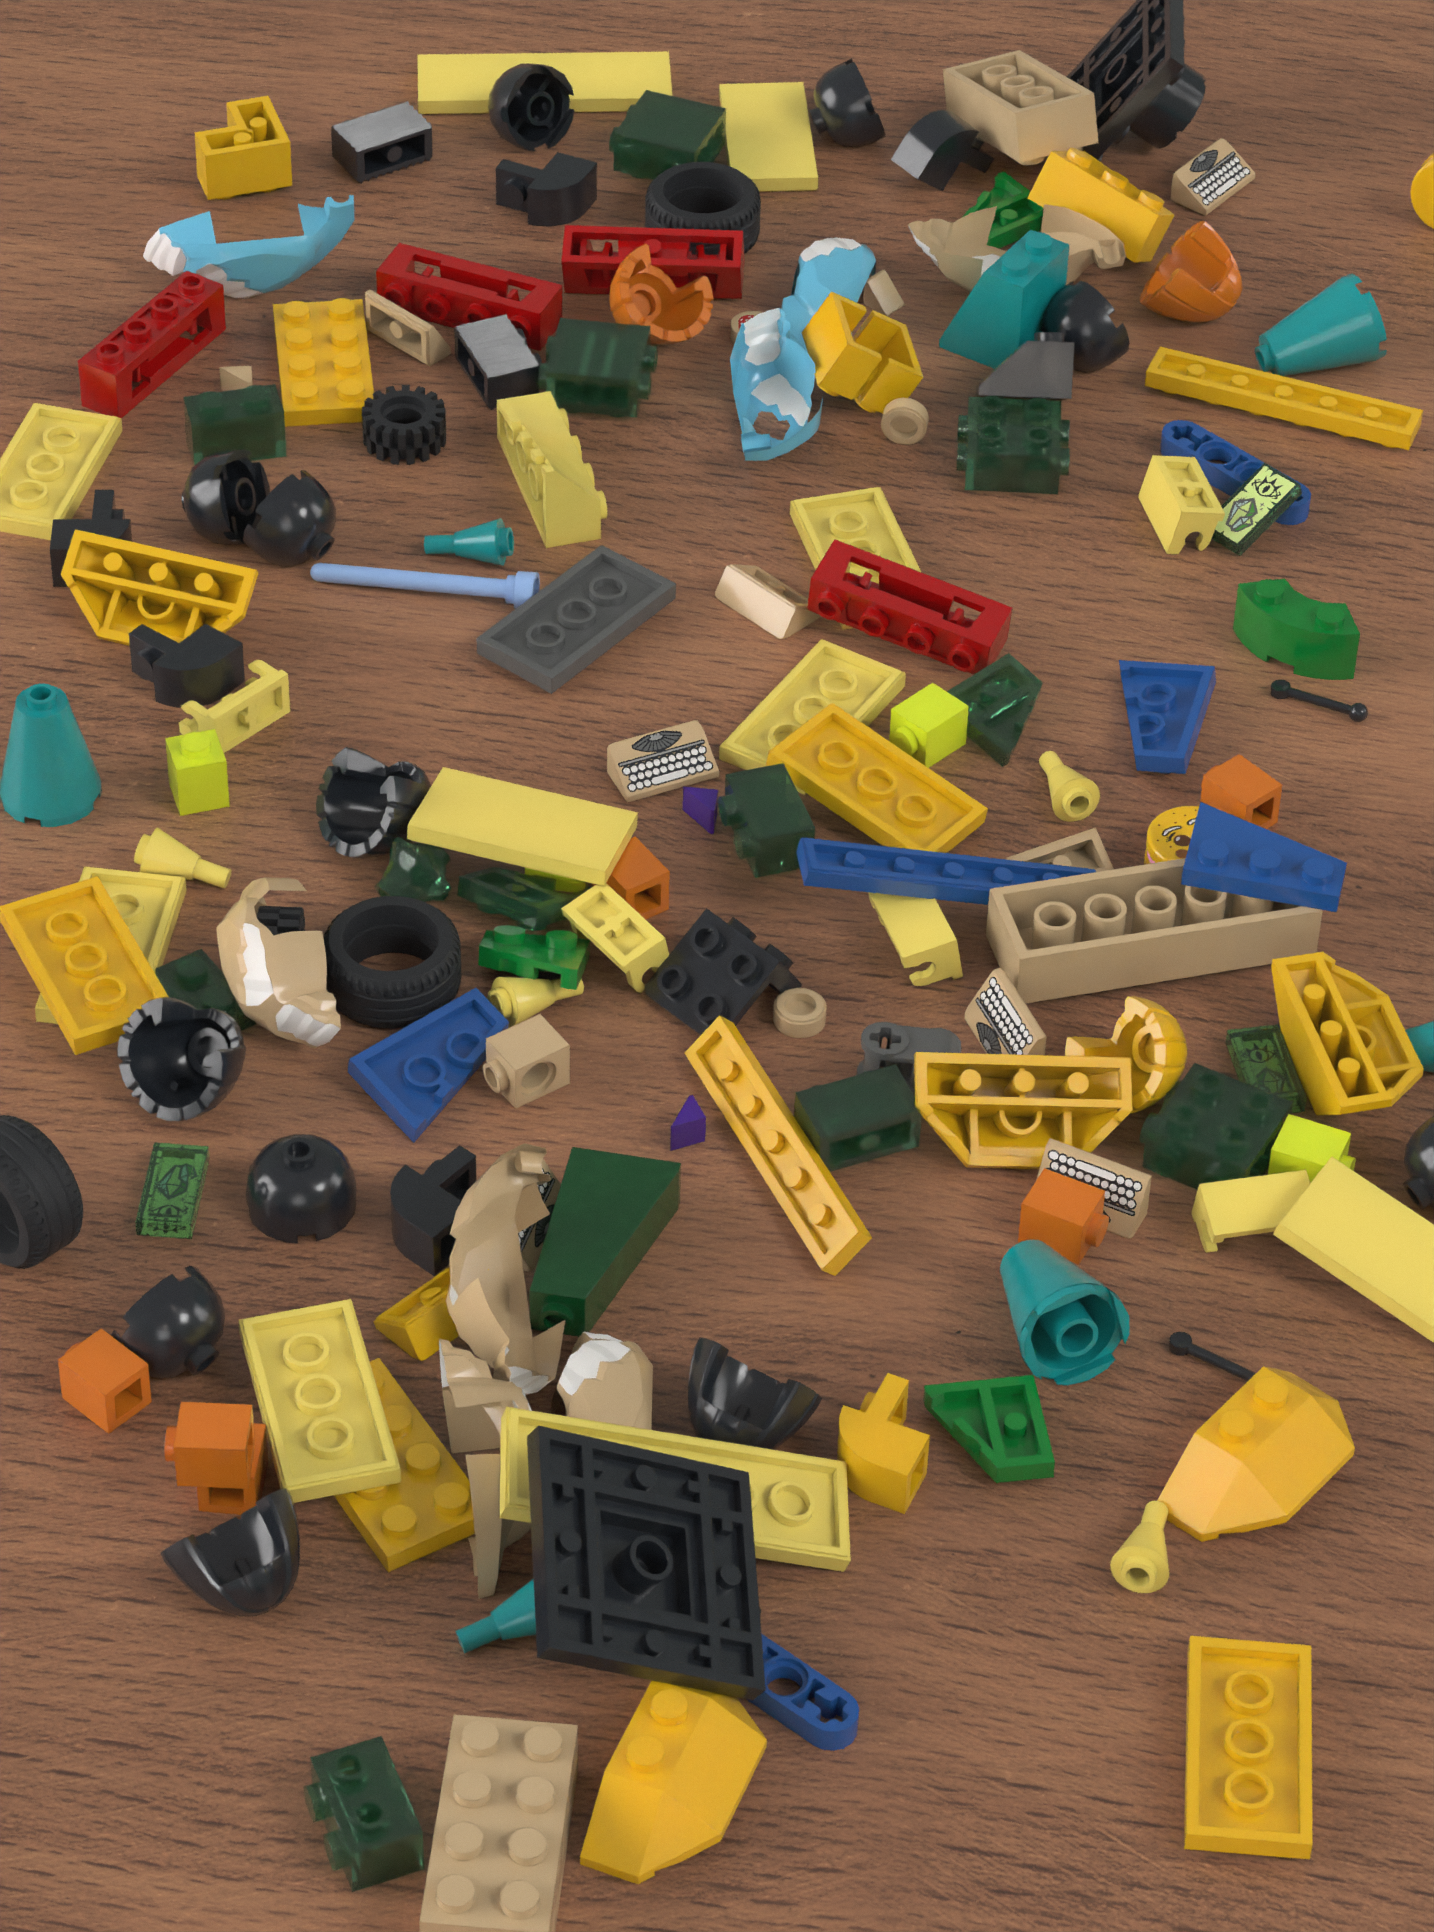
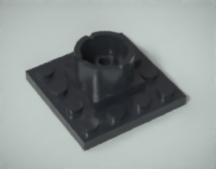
[1067,0,1206,162]
[527,1425,766,1700]

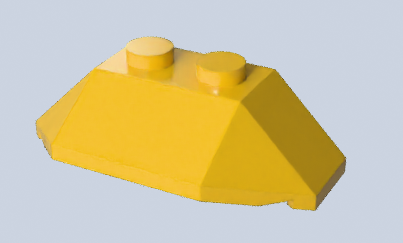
[61,529,259,646]
[1271,952,1424,1115]
[914,1052,1133,1169]
[1157,1366,1355,1542]
[580,1680,767,1884]

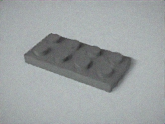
[476,545,676,694]

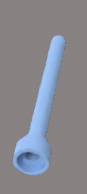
[310,563,540,609]

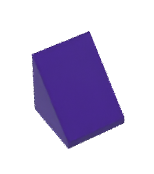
[683,786,718,834]
[670,1095,706,1151]

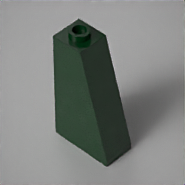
[529,1147,681,1337]

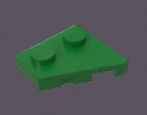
[963,171,1044,249]
[478,925,590,990]
[923,1375,1055,1483]

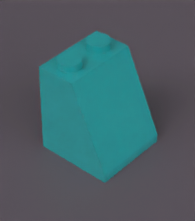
[939,230,1070,369]

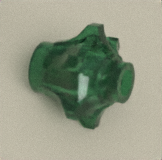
[374,837,452,902]

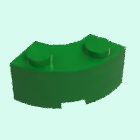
[1233,578,1360,680]

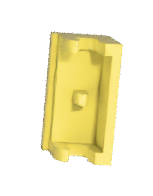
[1138,455,1225,554]
[179,659,290,753]
[561,883,669,993]
[868,892,963,986]
[1191,1170,1310,1253]

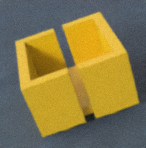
[802,291,924,414]

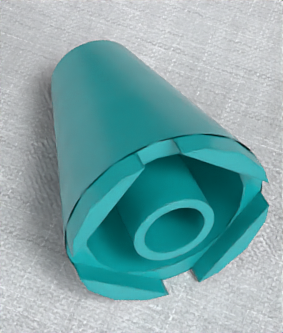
[1255,273,1387,376]
[0,683,102,827]
[1000,1240,1130,1386]

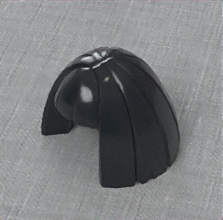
[316,747,431,858]
[117,997,246,1121]
[688,1337,822,1450]
[160,1488,300,1616]

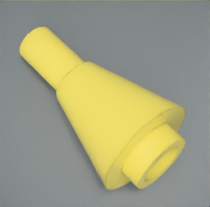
[1039,751,1100,822]
[134,827,232,889]
[487,977,584,1028]
[1110,1501,1169,1593]

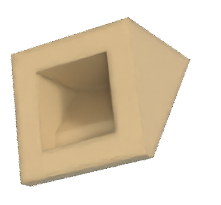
[863,269,905,316]
[219,366,253,406]

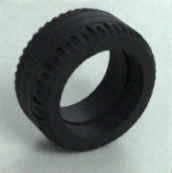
[645,162,761,255]
[323,896,461,1028]
[0,1115,83,1269]

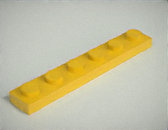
[1145,346,1423,450]
[684,1015,872,1276]

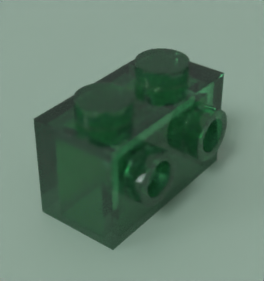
[183,384,286,466]
[718,763,815,878]
[794,1064,922,1172]
[303,1736,424,1892]

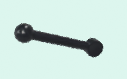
[1271,680,1368,722]
[1169,1332,1256,1382]

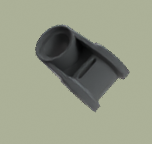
[856,1022,962,1096]

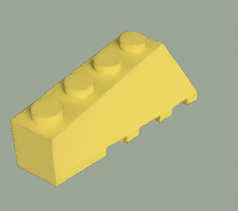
[497,391,607,548]

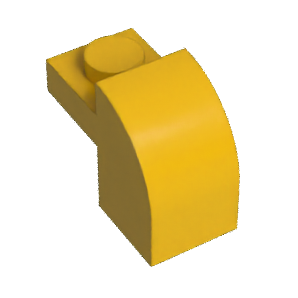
[837,1373,930,1514]

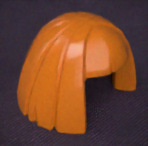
[1140,221,1243,323]
[609,244,713,345]

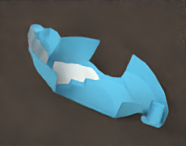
[143,195,355,298]
[781,237,876,353]
[730,308,823,461]

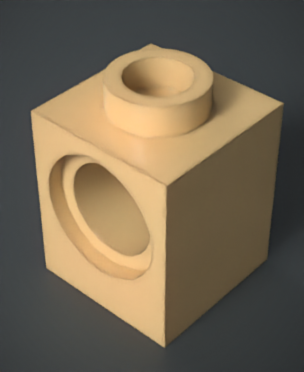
[483,1014,570,1109]

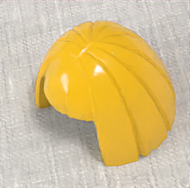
[1065,996,1187,1114]

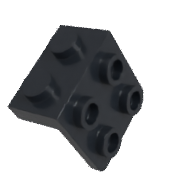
[645,908,802,1035]

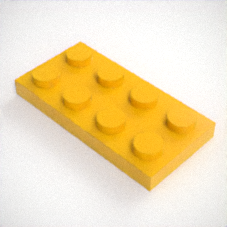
[273,298,374,427]
[766,703,988,853]
[0,876,169,1055]
[334,1358,475,1572]
[1184,1636,1313,1860]

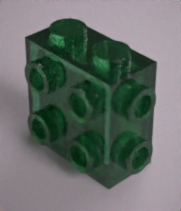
[609,90,726,180]
[538,318,658,418]
[956,396,1070,494]
[1139,1063,1293,1190]

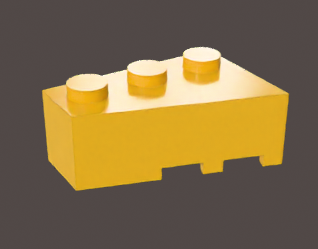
[1028,147,1175,262]

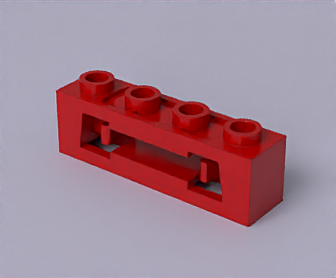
[561,225,745,299]
[376,243,563,351]
[78,271,226,419]
[807,539,1013,679]

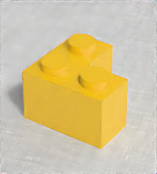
[194,96,292,200]

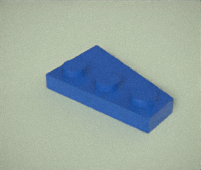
[1119,660,1216,774]
[1181,802,1347,912]
[348,988,509,1143]

